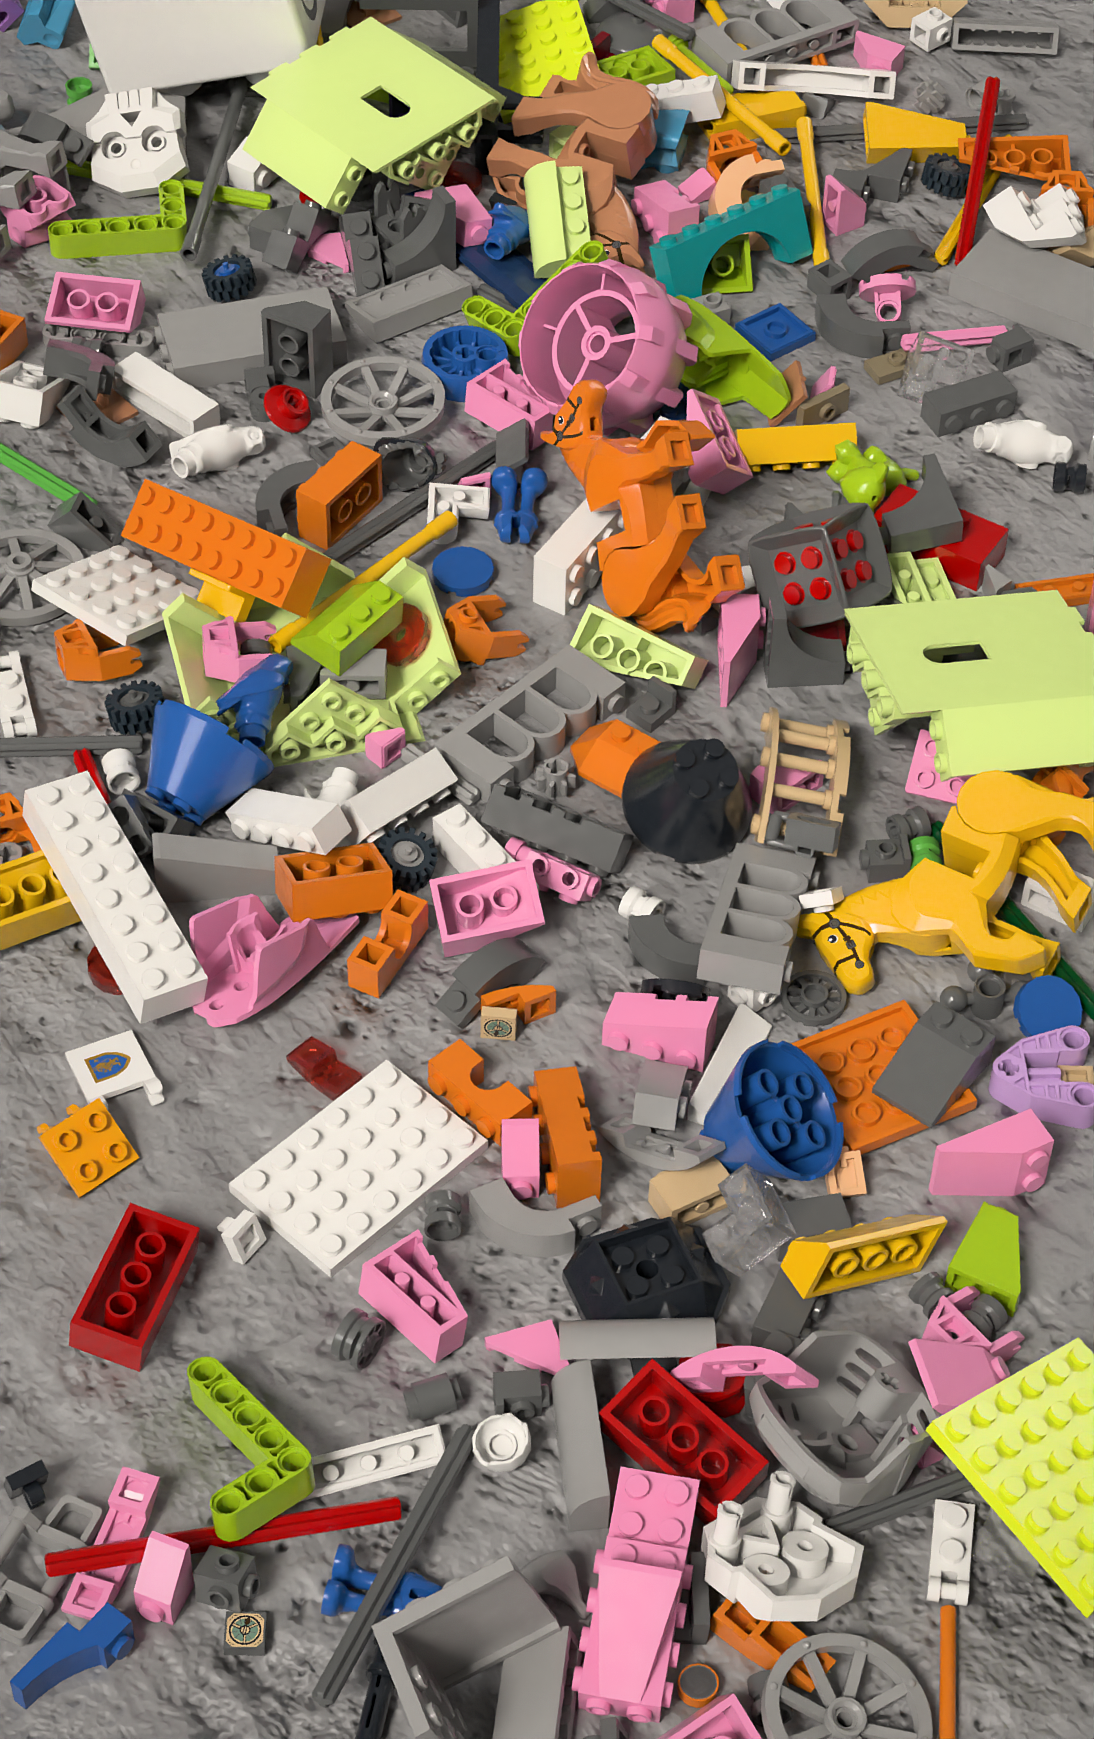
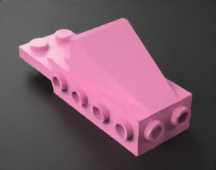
[572,1467,700,1723]

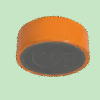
[677,1663,719,1708]

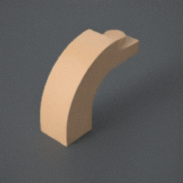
[708,154,785,215]

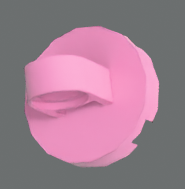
[859,273,916,321]

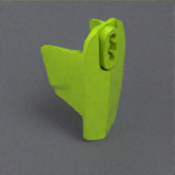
[675,295,792,419]

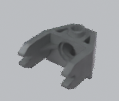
[371,178,425,253]

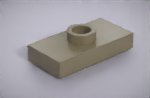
[864,348,929,385]
[796,383,850,426]

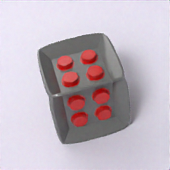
[748,503,892,628]

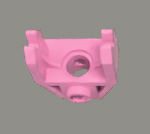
[202,616,276,683]
[922,1286,1025,1362]

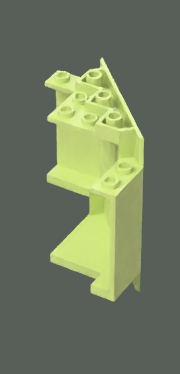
[242,17,507,214]
[162,533,461,767]
[844,590,1094,782]

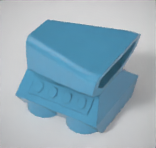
[16,0,76,49]
[641,109,690,174]

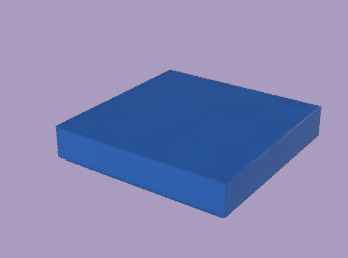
[735,303,816,362]

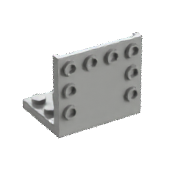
[371,1555,561,1739]

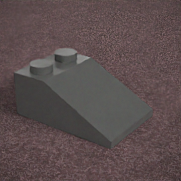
[872,1001,996,1129]

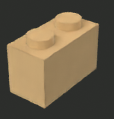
[648,1156,736,1224]

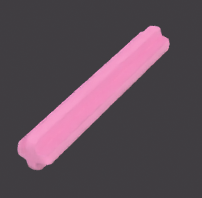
[900,325,1008,351]

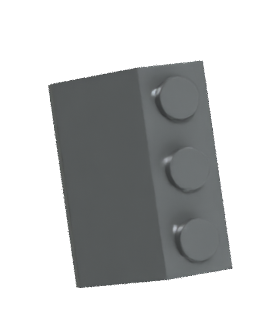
[261,301,333,399]

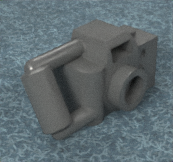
[764,811,841,858]

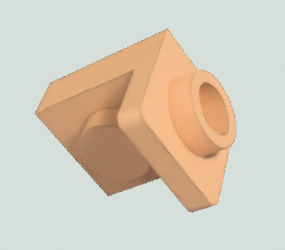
[825,1146,867,1198]

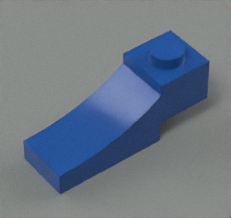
[10,1602,135,1709]

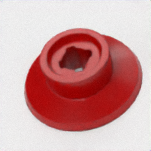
[264,385,311,433]

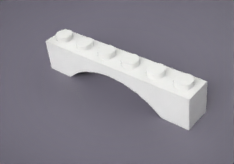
[731,59,896,99]

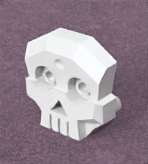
[86,87,190,198]
[701,1471,864,1622]

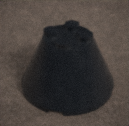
[621,738,752,864]

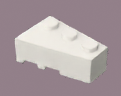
[227,137,279,192]

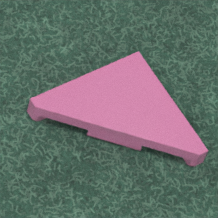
[307,232,349,273]
[485,1319,570,1375]

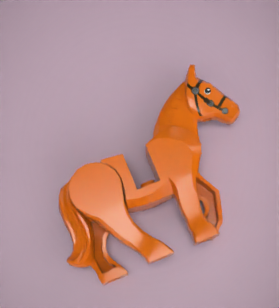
[540,379,745,633]

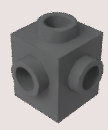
[193,1545,260,1613]

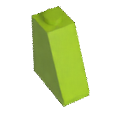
[944,1202,1021,1317]

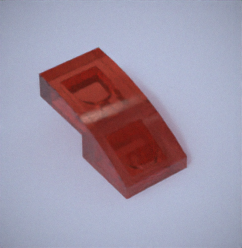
[286,1036,363,1101]

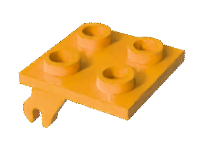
[37,1098,140,1198]

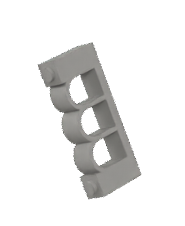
[691,0,859,84]
[434,644,626,804]
[697,843,820,995]

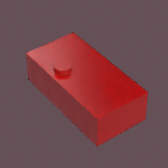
[874,483,1009,591]
[69,1203,200,1372]
[599,1359,769,1525]

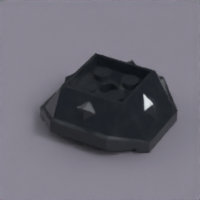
[562,1216,731,1360]

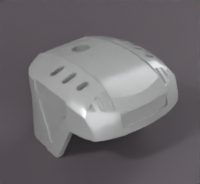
[749,1330,940,1507]

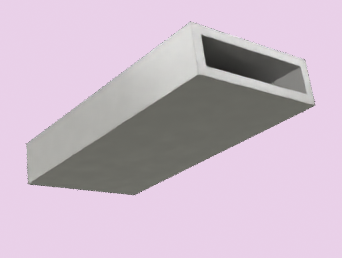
[948,229,1094,353]
[153,287,348,388]

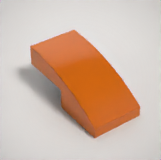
[481,985,556,1025]

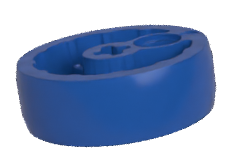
[421,325,509,402]

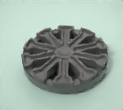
[781,970,847,1027]

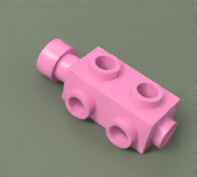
[504,837,602,905]

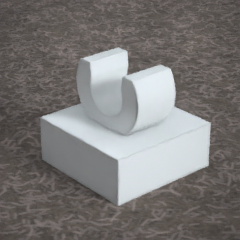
[217,1210,267,1265]

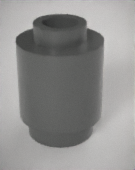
[403,1372,462,1421]

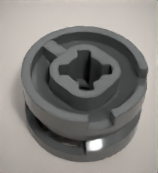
[331,1308,386,1370]

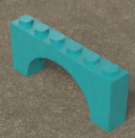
[649,184,813,299]

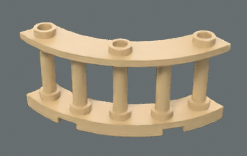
[750,706,851,857]

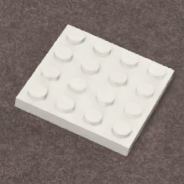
[31,545,200,647]

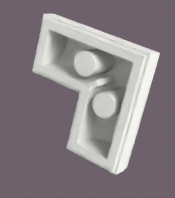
[427,482,490,545]

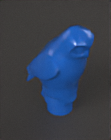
[484,202,530,260]
[216,653,293,748]

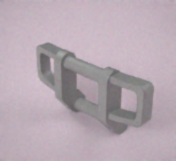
[0,1494,104,1647]

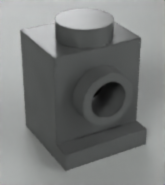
[807,259,852,299]
[986,323,1034,373]
[859,834,912,883]
[493,1369,550,1420]

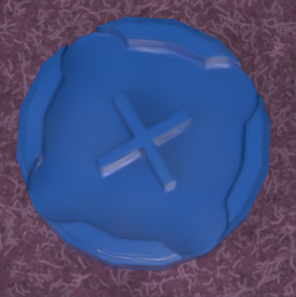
[432,546,494,597]
[1013,975,1083,1037]

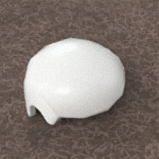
[472,1413,531,1472]

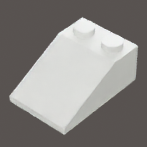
[0,360,72,429]

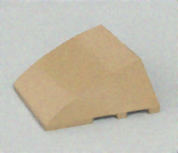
[863,0,968,28]

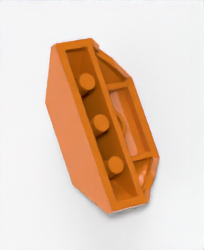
[570,719,661,798]

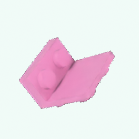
[905,729,975,805]

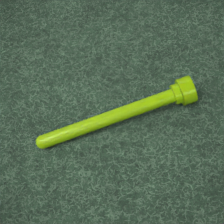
[668,34,734,94]

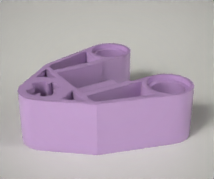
[988,1025,1094,1129]

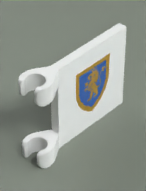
[65,1030,165,1110]

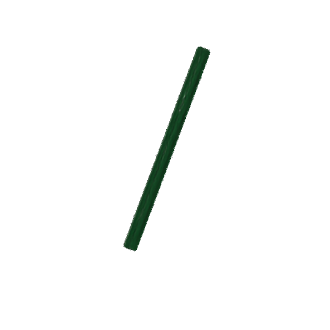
[930,820,1094,1021]

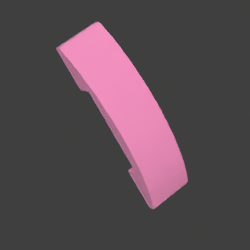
[670,1346,819,1393]
[61,1466,161,1620]

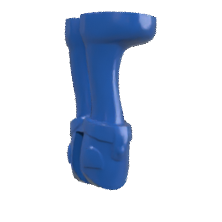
[491,466,548,544]
[321,1544,443,1617]

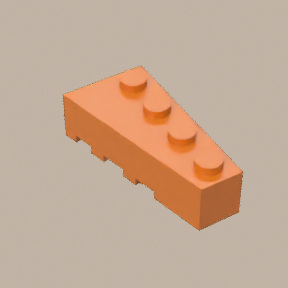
[528,1066,602,1208]

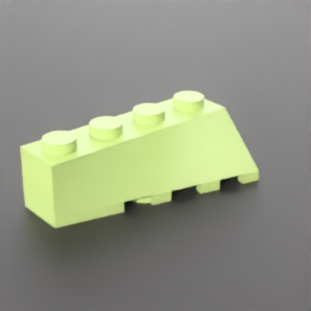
[570,604,709,689]

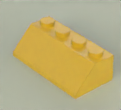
[733,423,857,472]
[0,850,81,950]
[780,1214,948,1299]

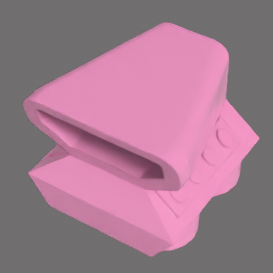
[0,175,76,248]

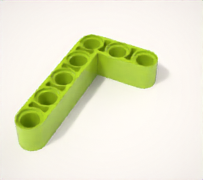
[48,179,188,259]
[462,240,608,356]
[187,1356,315,1542]

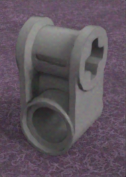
[965,77,1016,115]

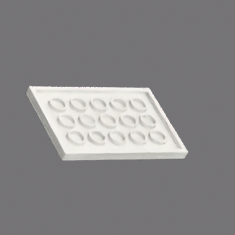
[229,1060,488,1277]

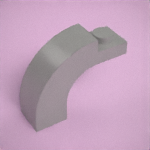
[469,1177,602,1257]

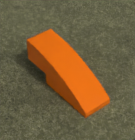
[710,1599,836,1693]

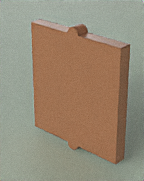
[767,360,808,427]

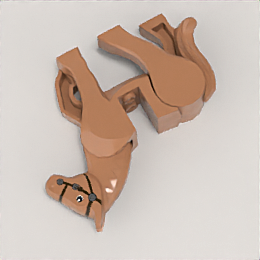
[486,52,659,274]

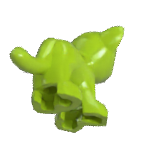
[826,439,919,513]

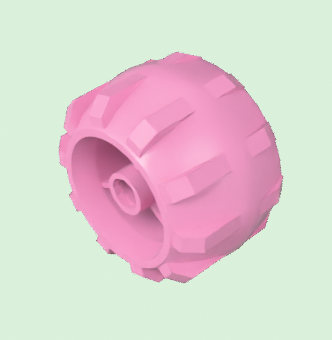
[518,259,698,436]

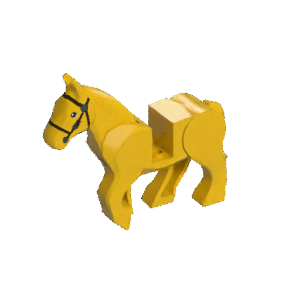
[797,770,1094,995]

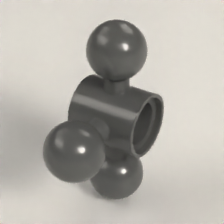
[940,962,1028,1020]

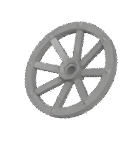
[321,356,445,446]
[0,528,84,627]
[761,1632,933,1739]

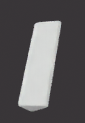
[687,1003,772,1126]
[299,1424,445,1502]

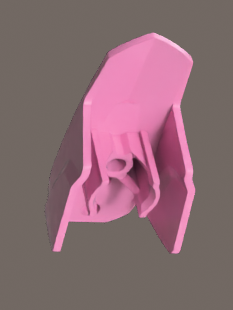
[189,894,359,1027]

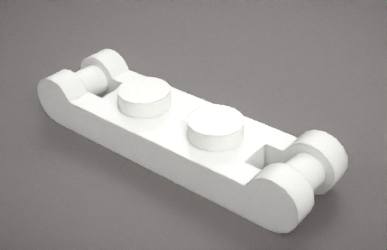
[0,650,38,738]

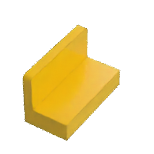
[189,568,255,622]

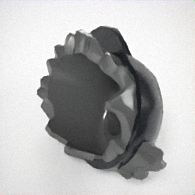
[373,437,448,491]

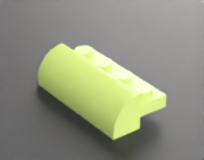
[524,161,591,278]
[887,551,975,663]

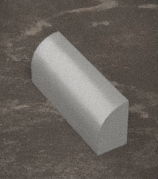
[950,17,1059,55]
[559,1317,717,1360]
[551,1360,610,1532]
[492,1626,582,1739]

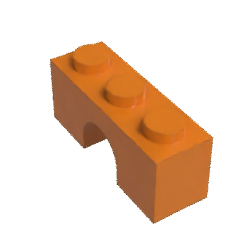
[347,889,428,999]
[428,1039,533,1147]

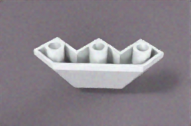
[983,183,1087,248]

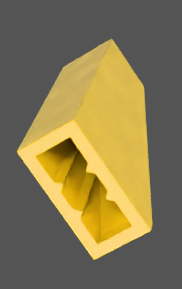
[697,91,807,140]
[863,102,971,164]

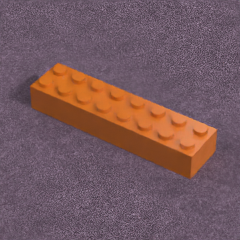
[121,479,332,619]

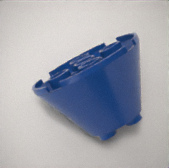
[145,699,274,826]
[699,1039,844,1181]

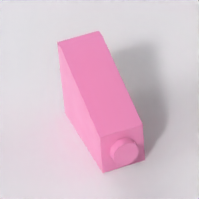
[414,184,492,247]

